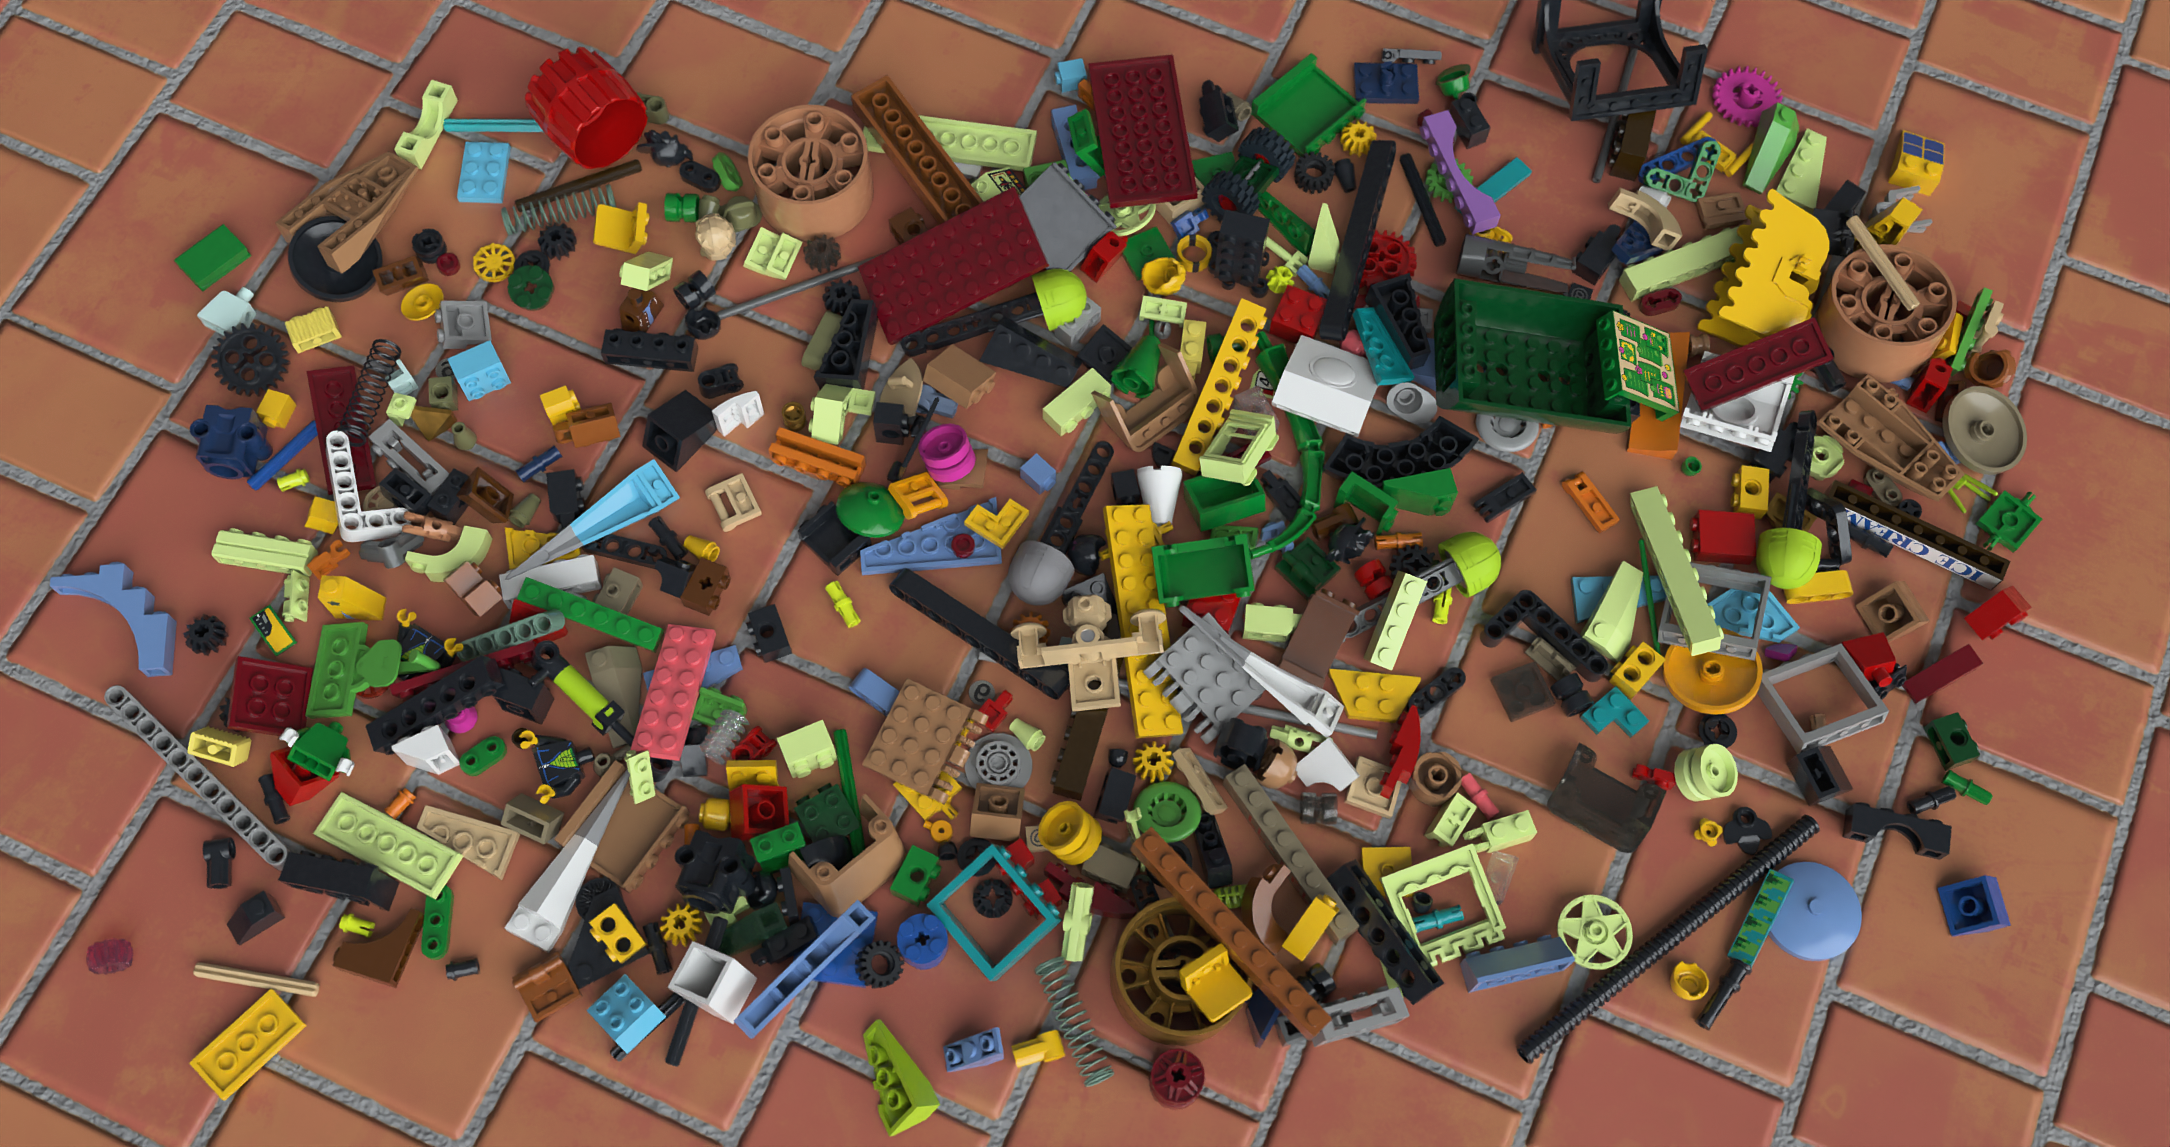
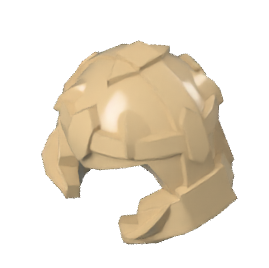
[695,213,736,260]

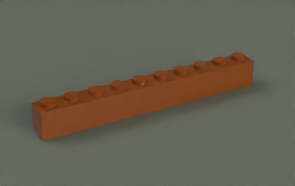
[1130,827,1332,1041]

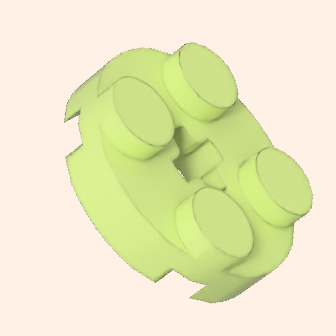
[1810,435,1844,481]

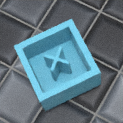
[447,340,511,401]
[586,974,666,1054]

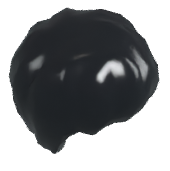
[1067,534,1106,576]

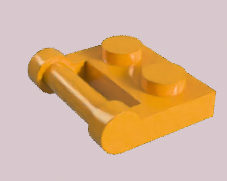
[888,472,948,520]

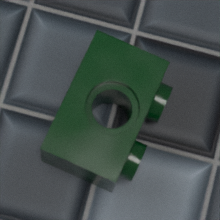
[1924,712,1980,771]

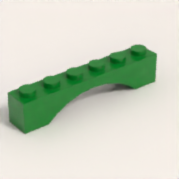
[517,577,665,653]

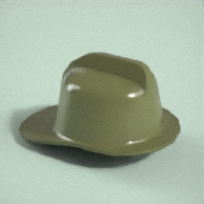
[717,196,762,233]

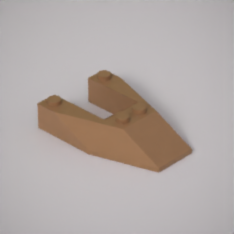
[275,151,418,273]

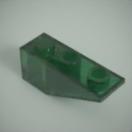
[718,902,788,957]

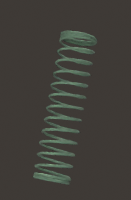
[501,184,617,236]
[1034,956,1115,1087]

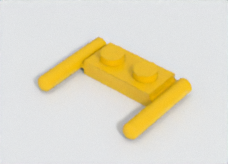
[1680,111,1754,177]

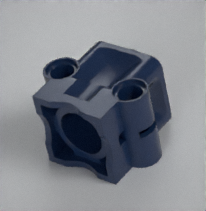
[190,405,273,479]

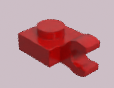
[978,690,1013,733]

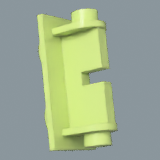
[282,570,310,622]
[624,750,655,804]

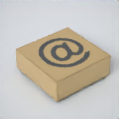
[1026,826,1048,852]

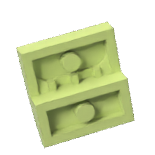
[743,227,803,280]

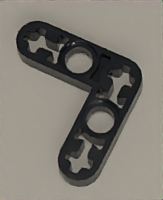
[1805,488,1852,566]

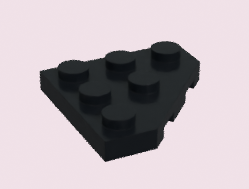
[568,886,648,989]

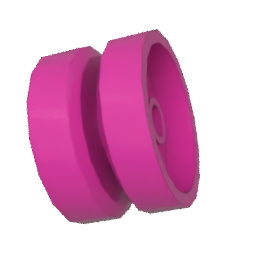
[918,423,976,483]

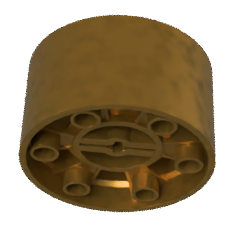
[1110,897,1253,1046]

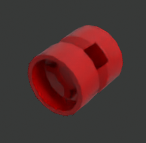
[1354,559,1393,601]

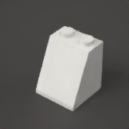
[668,941,757,1024]

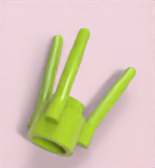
[1948,471,1998,513]

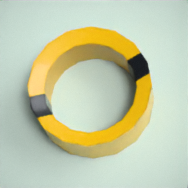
[1176,234,1212,273]

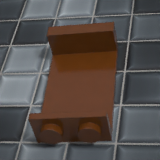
[1277,588,1360,689]

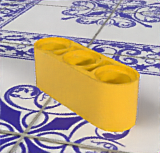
[1783,570,1853,604]

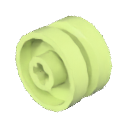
[1674,744,1738,802]

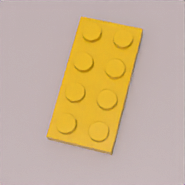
[189,988,307,1101]

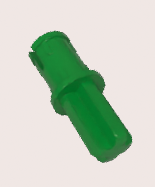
[1941,770,1993,805]

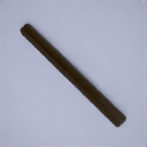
[515,159,642,212]

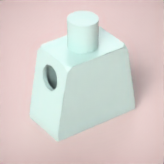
[197,287,256,337]

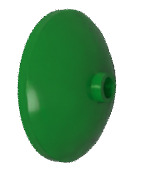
[836,482,905,538]

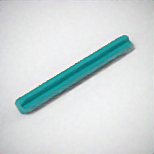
[444,119,544,132]

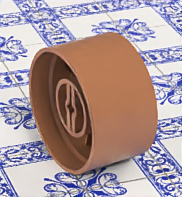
[748,105,874,241]
[1815,244,1957,383]

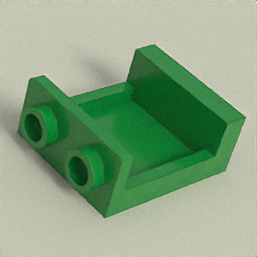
[1067,109,1105,177]
[1333,472,1399,536]
[750,821,807,874]

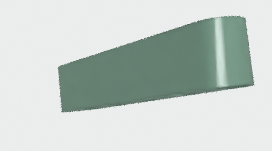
[457,609,565,662]

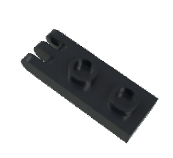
[1473,472,1537,523]

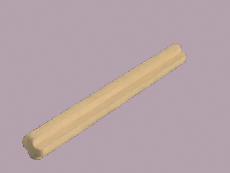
[1846,215,1920,311]
[193,962,320,997]

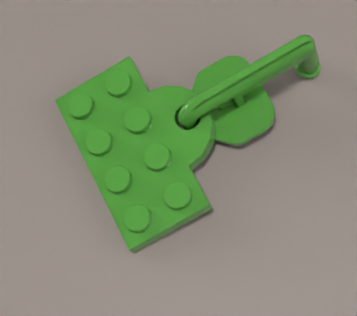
[305,622,441,719]

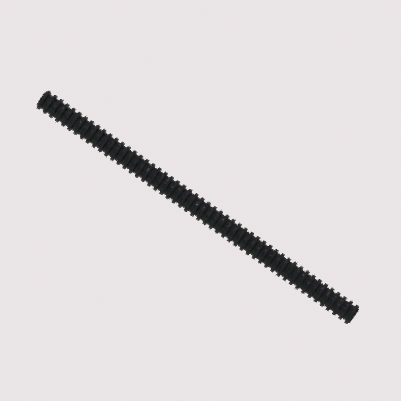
[1516,815,1820,1064]

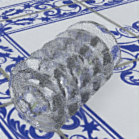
[700,709,749,765]

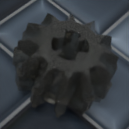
[803,234,841,273]

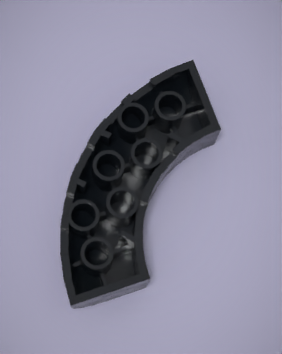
[1322,416,1479,489]

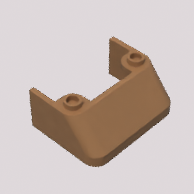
[1091,343,1200,452]
[788,794,907,918]

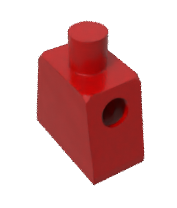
[1080,231,1128,283]
[1906,358,1953,413]
[1841,632,1896,687]

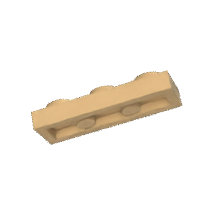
[1172,748,1228,815]

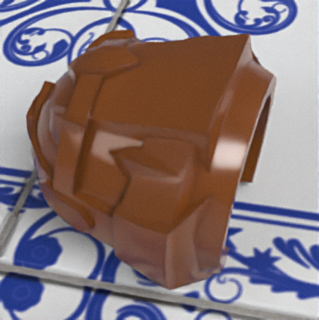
[1964,350,2016,389]

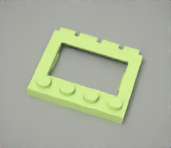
[1379,843,1506,967]

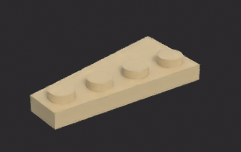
[416,805,520,880]

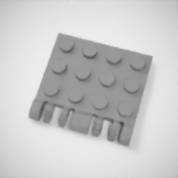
[1143,612,1266,744]

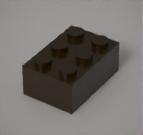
[1608,110,1656,182]

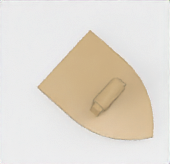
[879,358,923,417]

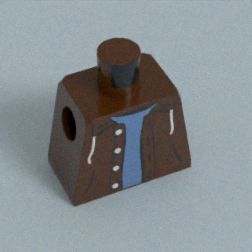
[619,288,664,332]

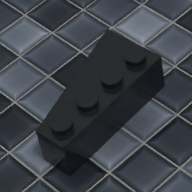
[1364,273,1431,370]
[814,299,878,390]
[979,317,1083,388]
[278,850,399,911]

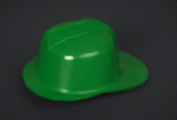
[1436,64,1471,100]

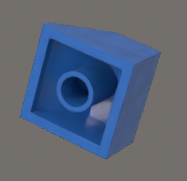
[1938,875,2011,936]

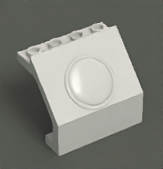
[1272,335,1378,437]
[1680,351,1795,452]

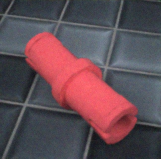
[1461,773,1500,821]

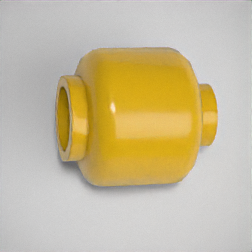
[699,798,731,831]

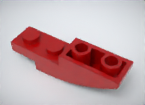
[1379,705,1421,800]

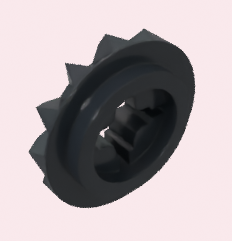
[514,250,551,274]
[1698,714,1737,748]
[957,838,996,877]
[973,878,1013,918]

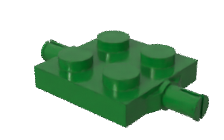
[1975,490,2043,553]

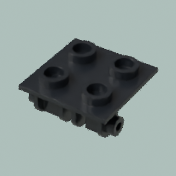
[1813,208,1858,257]
[1061,573,1118,615]

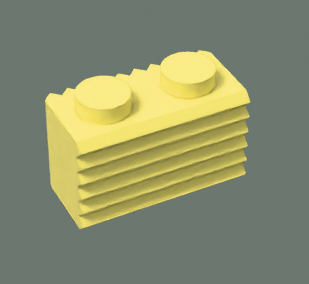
[285,307,342,354]
[187,726,252,767]

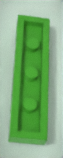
[1947,287,1993,376]

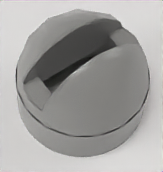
[1154,321,1172,339]

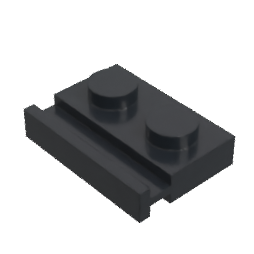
[776,867,799,926]

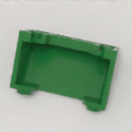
[1152,533,1255,608]

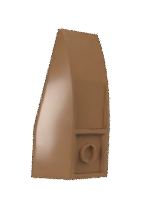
[1816,374,1965,501]

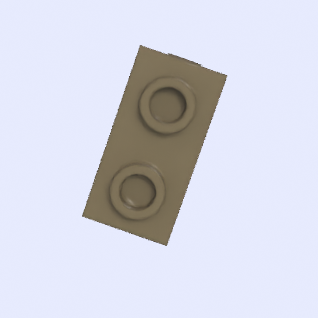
[1525,637,1576,681]

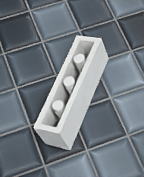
[499,554,602,609]

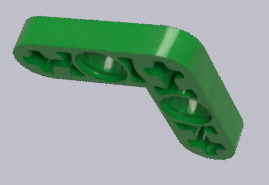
[1643,141,1721,202]

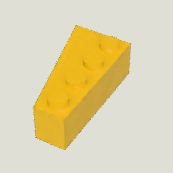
[1853,197,1923,252]

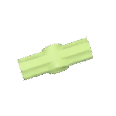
[1061,882,1094,962]

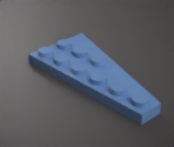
[860,497,1002,575]

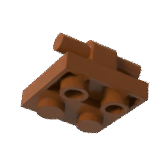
[512,951,582,1023]

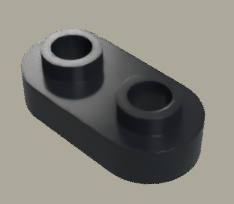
[679,161,721,193]

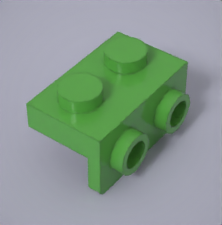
[692,687,748,736]

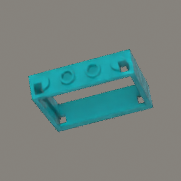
[927,844,1062,981]

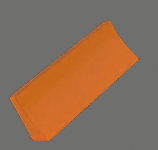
[1627,332,1690,460]

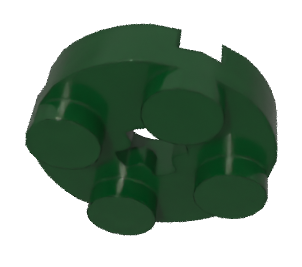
[508,265,554,311]

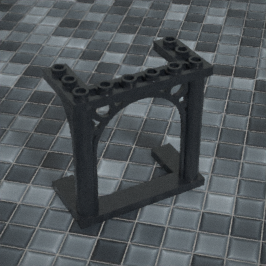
[1532,0,1708,121]

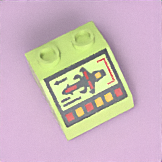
[971,167,1026,201]

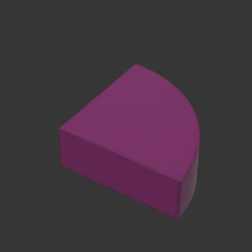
[1765,644,1798,662]

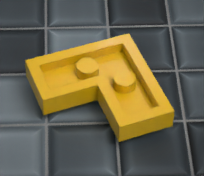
[964,499,1029,549]

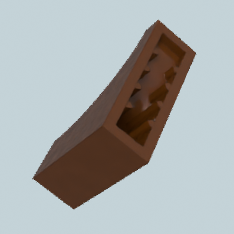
[332,908,424,988]

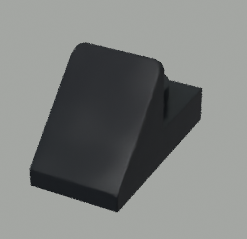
[681,727,708,777]

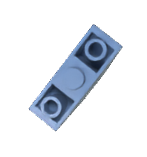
[943,1027,1004,1072]

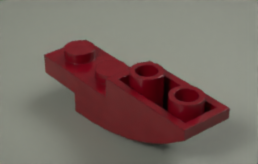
[1044,861,1137,919]

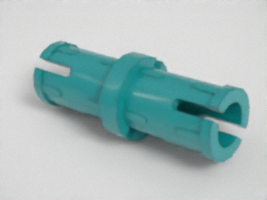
[1412,905,1464,933]

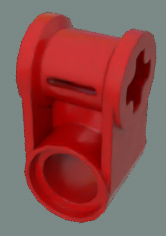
[731,726,777,761]

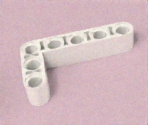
[326,431,411,542]

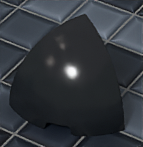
[799,836,853,871]

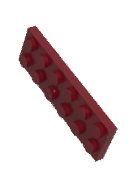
[1683,317,1834,413]
[306,365,377,495]
[389,640,543,701]

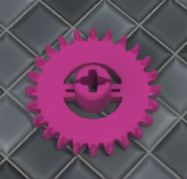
[1712,66,1783,127]

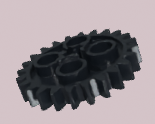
[211,323,290,397]

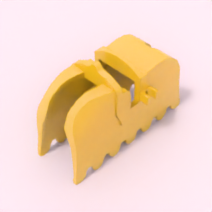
[1697,189,1829,347]

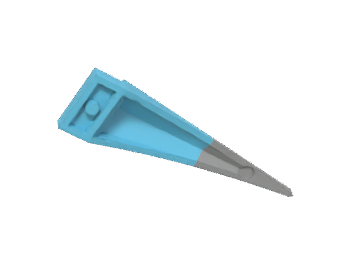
[505,459,680,580]

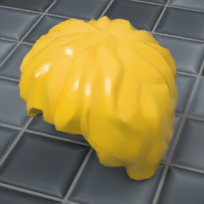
[1141,257,1186,296]

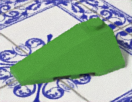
[1743,102,1799,194]

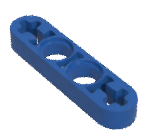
[1637,137,1717,185]

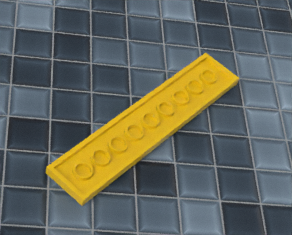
[1103,505,1183,738]

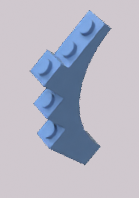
[50,562,177,677]
[734,900,875,1039]

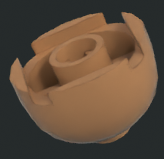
[1252,739,1298,789]

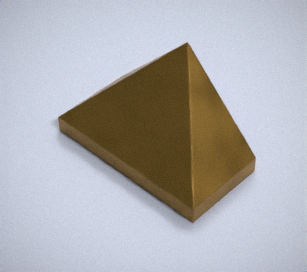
[410,406,457,442]

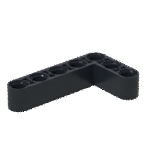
[1480,590,1608,682]

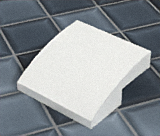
[712,391,764,437]

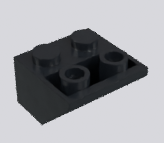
[1787,746,1853,807]

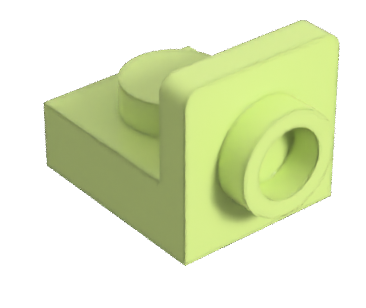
[386,393,416,426]

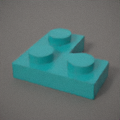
[1580,686,1649,738]

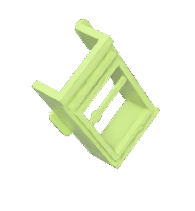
[1199,409,1279,486]

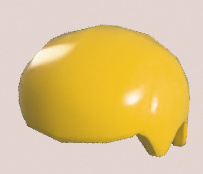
[1670,961,1709,1000]

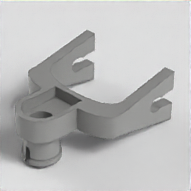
[1868,186,1933,233]

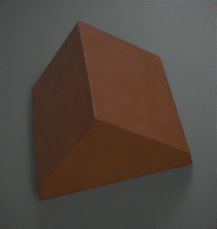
[456,467,514,523]

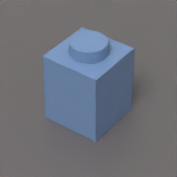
[1020,453,1056,495]

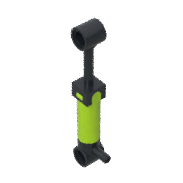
[528,640,673,782]

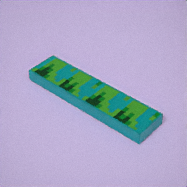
[1727,869,1794,968]

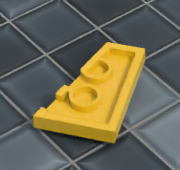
[505,527,581,570]

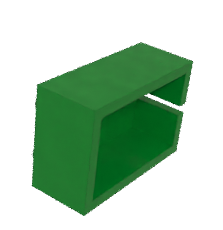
[1183,475,1265,532]

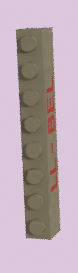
[1223,764,1359,946]

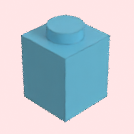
[1054,58,1087,92]

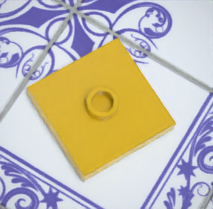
[1361,847,1414,898]

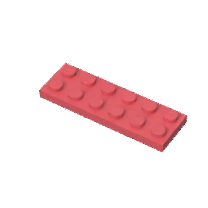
[630,624,716,761]

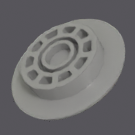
[1476,414,1539,452]
[965,733,1032,789]

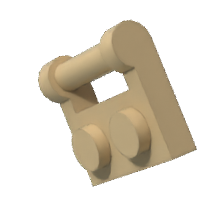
[1967,300,2004,355]
[705,473,762,532]

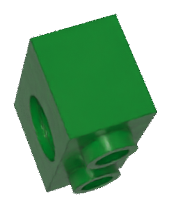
[890,845,942,907]

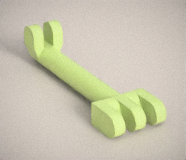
[1266,236,1309,277]

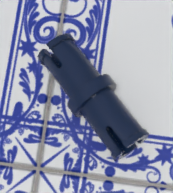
[515,445,563,482]

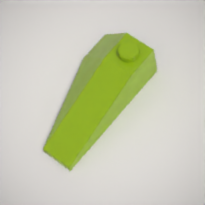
[863,1019,940,1136]

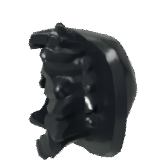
[636,129,693,168]
[1325,517,1374,564]

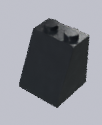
[642,390,717,472]

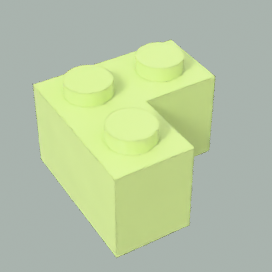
[809,384,852,445]

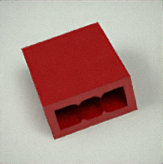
[1689,510,1756,565]

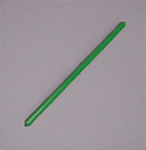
[1638,538,1661,655]

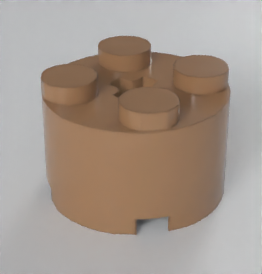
[1408,752,1462,807]

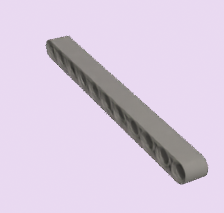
[104,685,292,871]

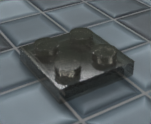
[1490,661,1556,722]

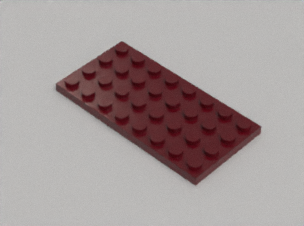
[1088,54,1198,209]
[858,187,1049,346]

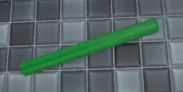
[833,729,866,859]

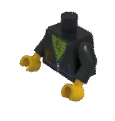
[397,608,464,681]
[519,730,595,804]

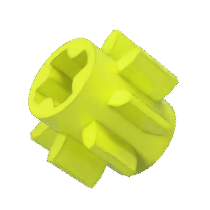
[1266,266,1294,293]

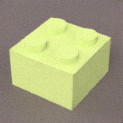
[777,720,838,778]

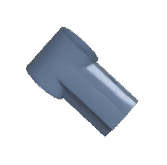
[916,384,958,419]

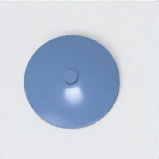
[1768,862,1862,961]

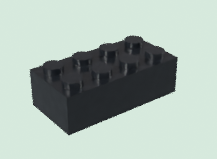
[1214,209,1270,287]

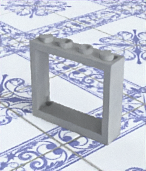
[1658,562,1772,661]
[1757,644,1889,754]

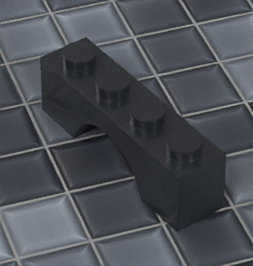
[1843,802,1952,860]

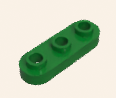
[421,885,454,960]

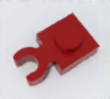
[1631,764,1677,791]

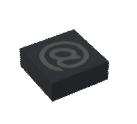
[1568,282,1593,300]

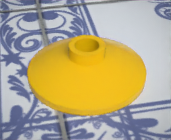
[401,283,444,321]

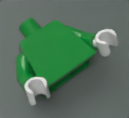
[279,721,355,781]

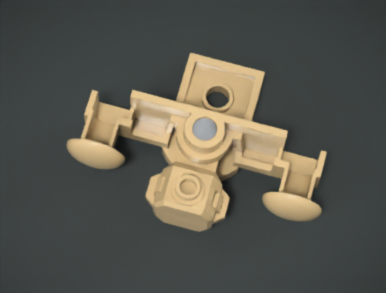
[1011,594,1166,712]

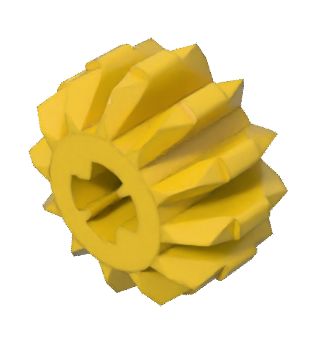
[1340,120,1377,157]
[1132,741,1174,783]
[660,903,704,947]

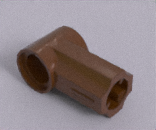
[1311,503,1359,541]

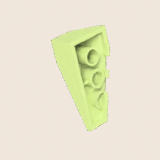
[1308,203,1340,274]
[1580,561,1643,663]

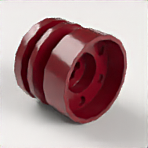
[1149,1049,1205,1110]

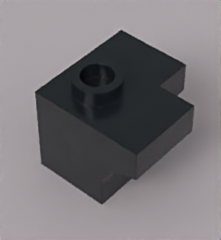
[654,557,697,599]

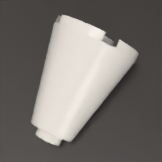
[1137,466,1183,526]

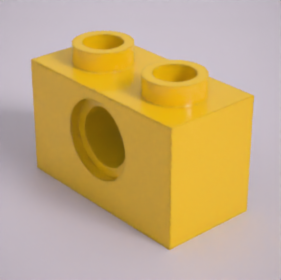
[1730,465,1769,520]

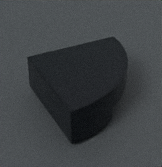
[1152,442,1175,469]

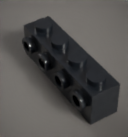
[601,328,698,372]

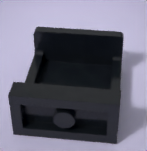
[798,501,872,576]

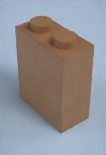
[923,344,996,409]

